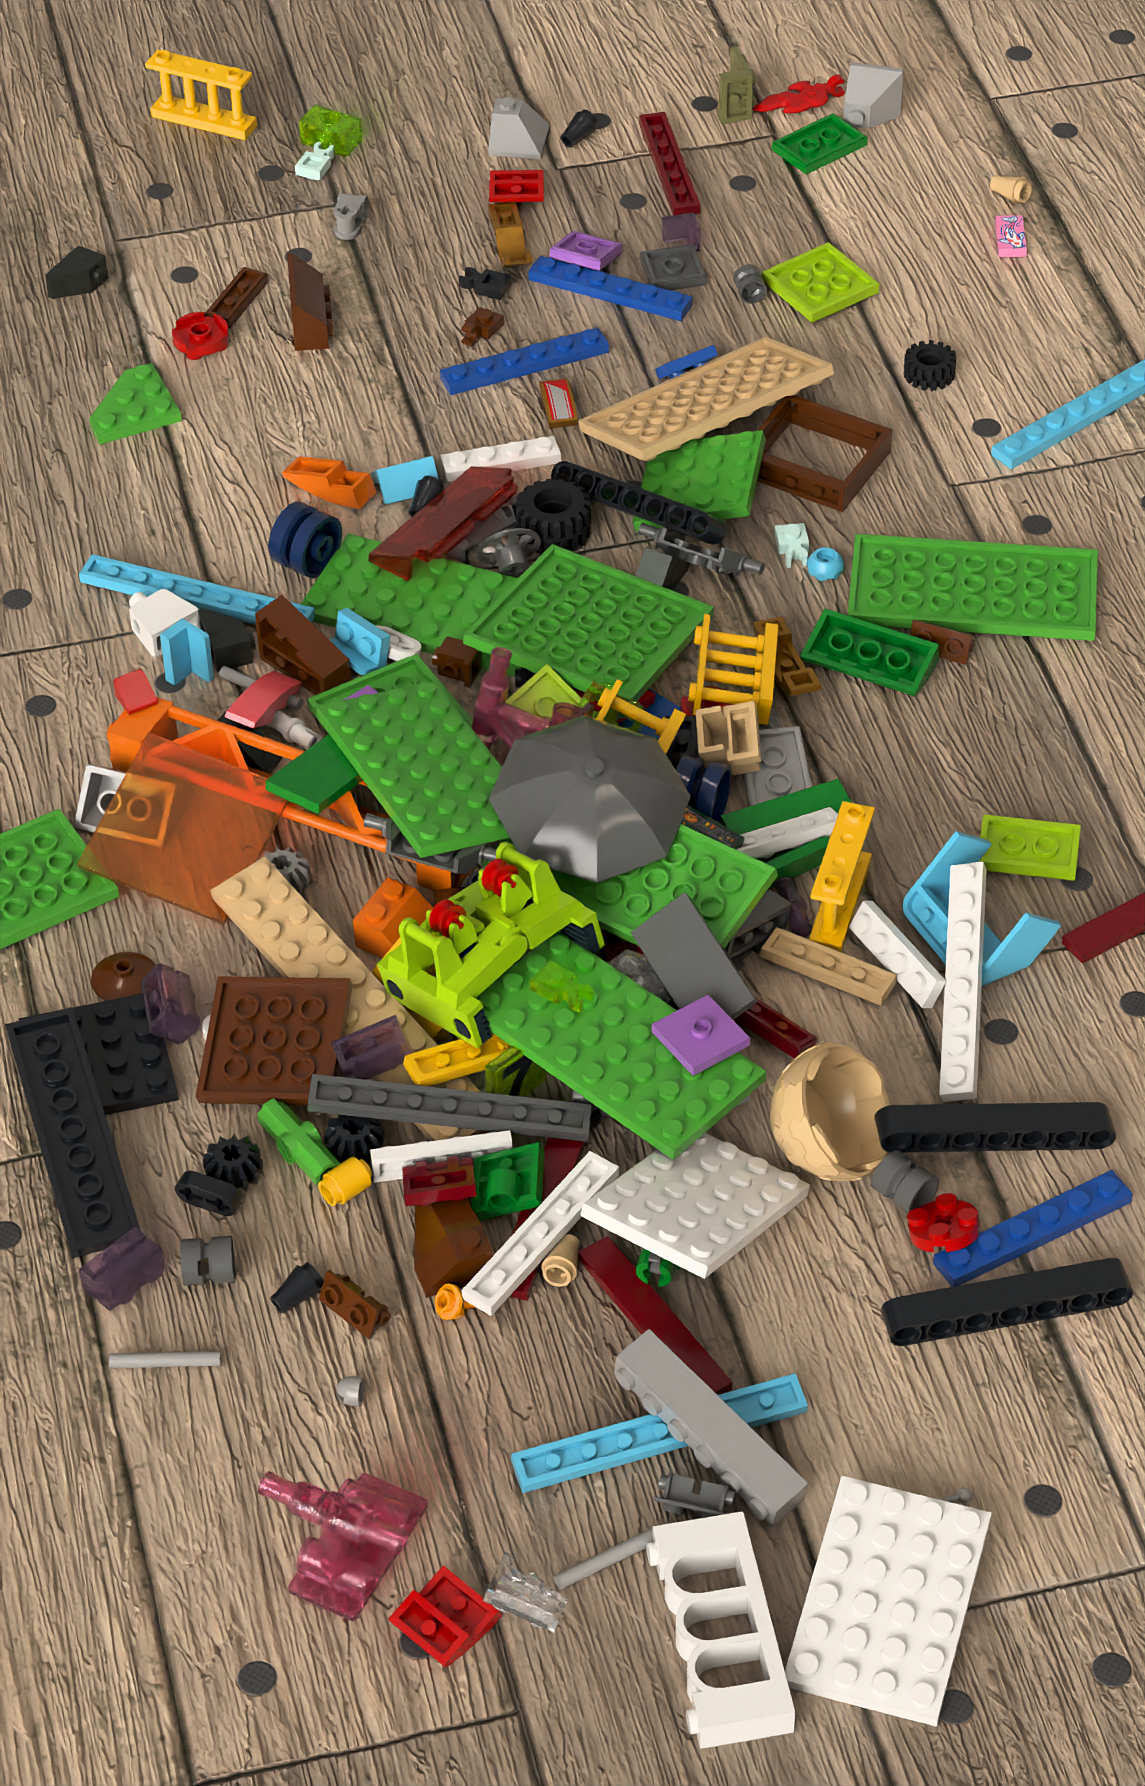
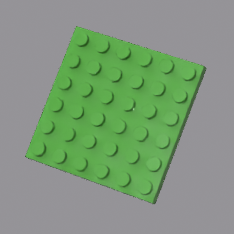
[463,544,714,705]

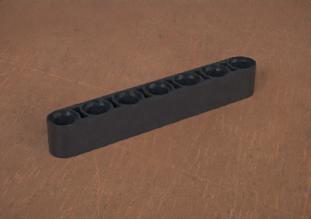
[551,461,726,545]
[874,1102,1116,1153]
[880,1258,1134,1346]

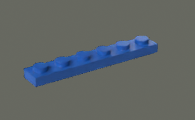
[528,256,693,321]
[440,327,609,395]
[933,1170,1133,1287]

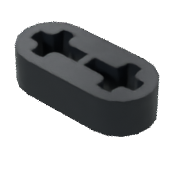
[174,1171,243,1216]

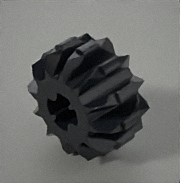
[324,1115,384,1165]
[203,1133,263,1191]

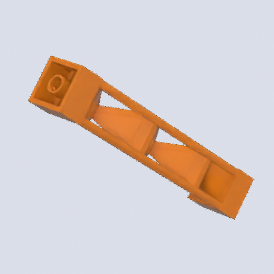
[107,697,472,891]

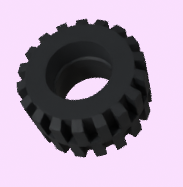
[516,479,591,554]

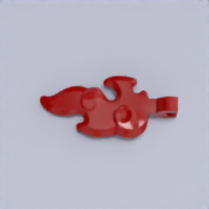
[752,74,845,114]

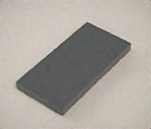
[630,892,758,1020]

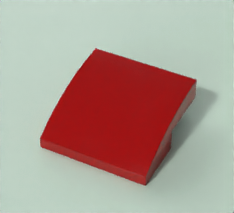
[489,170,544,203]
[388,1565,502,1668]

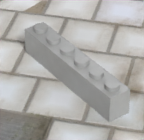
[614,1329,808,1527]

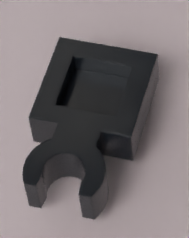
[459,267,511,300]

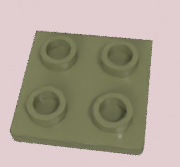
[718,46,756,124]

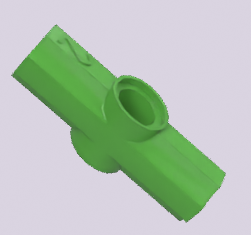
[257,1098,341,1186]

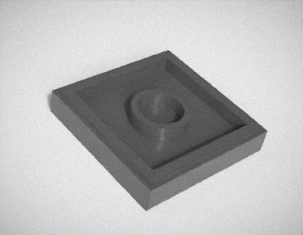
[640,244,707,290]

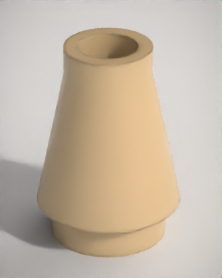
[990,175,1032,204]
[542,1234,580,1287]

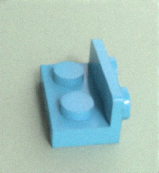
[329,608,391,675]

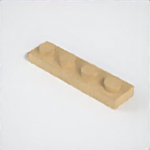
[761,927,897,1006]

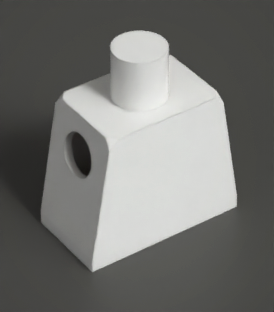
[129,589,200,658]

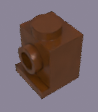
[432,636,482,688]

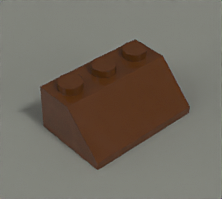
[287,253,334,351]

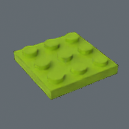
[762,242,879,323]

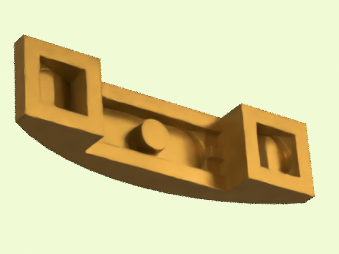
[753,616,821,696]

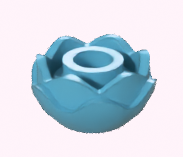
[806,547,844,581]

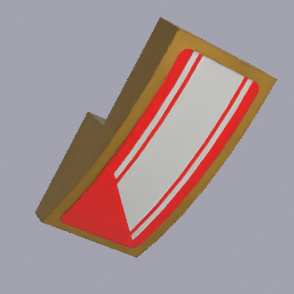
[539,378,578,429]

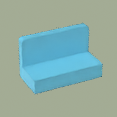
[371,456,439,504]
[160,618,214,685]

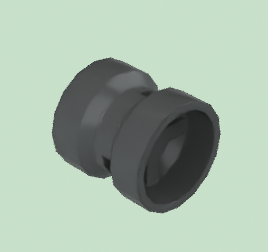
[733,264,767,304]

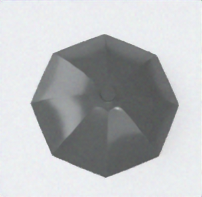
[489,716,691,883]

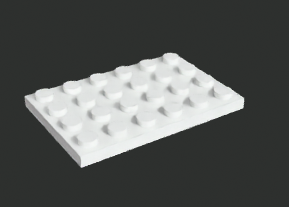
[580,1132,810,1279]
[785,1476,992,1727]

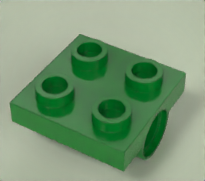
[471,1142,545,1221]

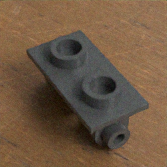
[653,1472,736,1519]

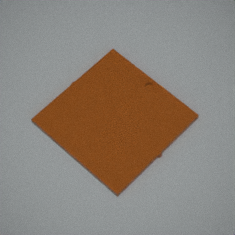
[77,732,289,925]

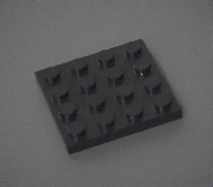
[18,991,178,1115]

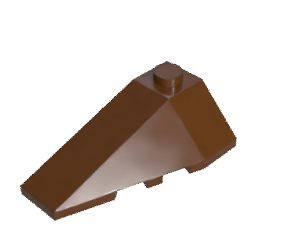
[414,1198,493,1298]

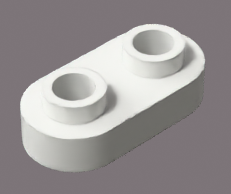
[376,625,421,662]

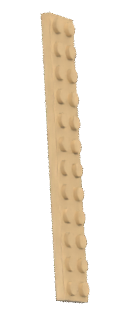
[210,857,488,1141]

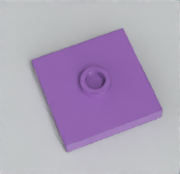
[549,230,623,271]
[651,995,750,1076]

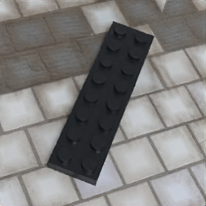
[5,1007,142,1259]

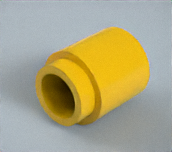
[318,1157,372,1206]

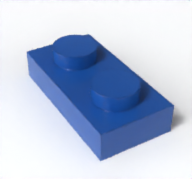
[655,345,718,379]

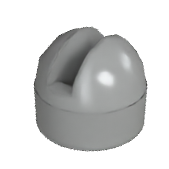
[337,1376,365,1407]

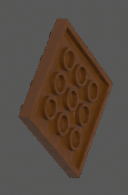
[195,976,353,1106]

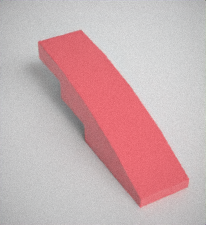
[225,671,302,729]

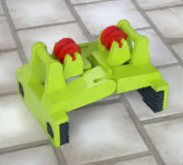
[377,842,605,1048]

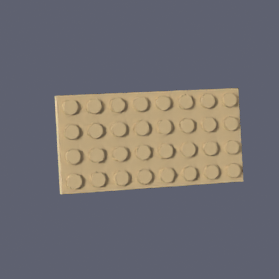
[578,337,834,461]

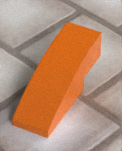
[282,456,377,509]

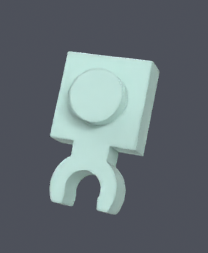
[295,142,334,180]
[774,523,809,568]

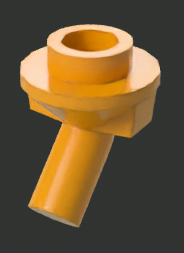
[435,1283,475,1320]

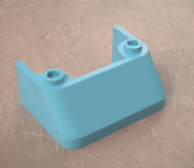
[903,831,1062,986]

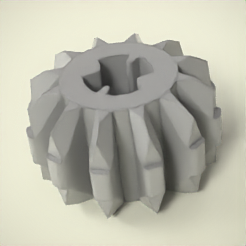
[257,846,311,895]

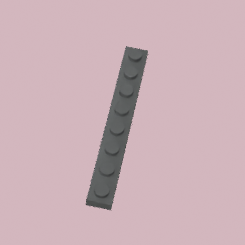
[308,1074,592,1142]

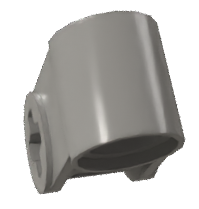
[333,193,369,240]

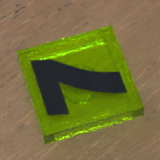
[485,1045,546,1097]

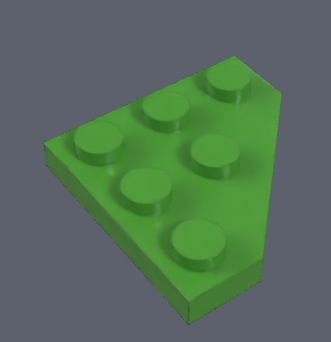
[89,363,182,444]

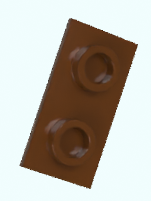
[910,619,975,665]
[319,1270,391,1339]

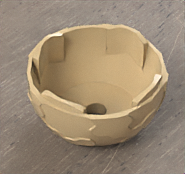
[770,1041,890,1181]

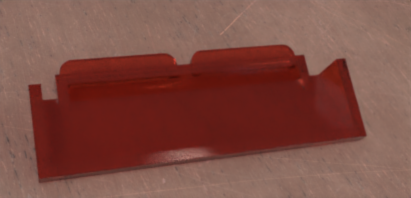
[368,466,518,581]

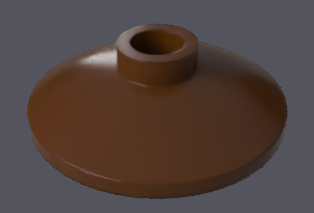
[91,952,159,1001]

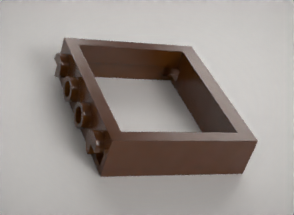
[757,395,892,512]

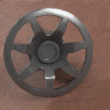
[476,528,541,578]

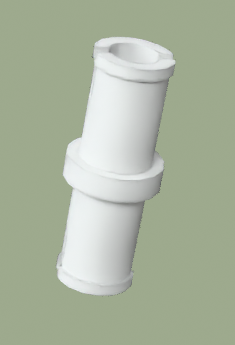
[266,710,323,750]

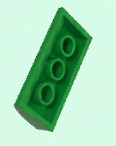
[800,608,940,696]

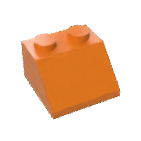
[353,877,433,958]

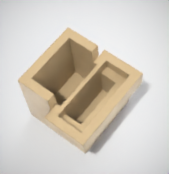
[695,701,762,776]

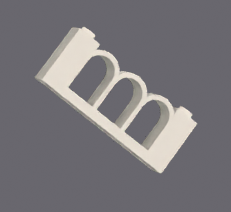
[646,1511,795,1749]

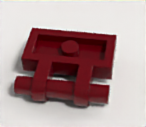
[402,1156,477,1206]

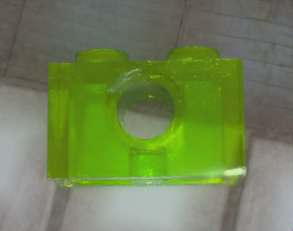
[299,104,362,157]

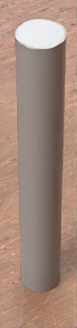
[219,666,303,710]
[109,1351,221,1368]
[554,1528,652,1590]

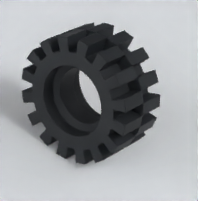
[904,340,956,391]

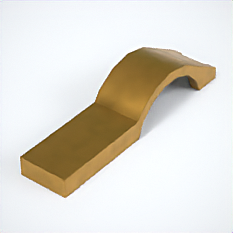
[488,202,533,268]

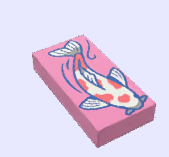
[994,215,1027,257]

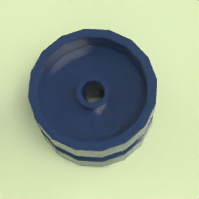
[268,501,342,579]
[676,755,732,824]

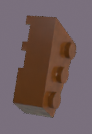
[255,595,351,695]

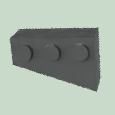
[724,889,793,971]

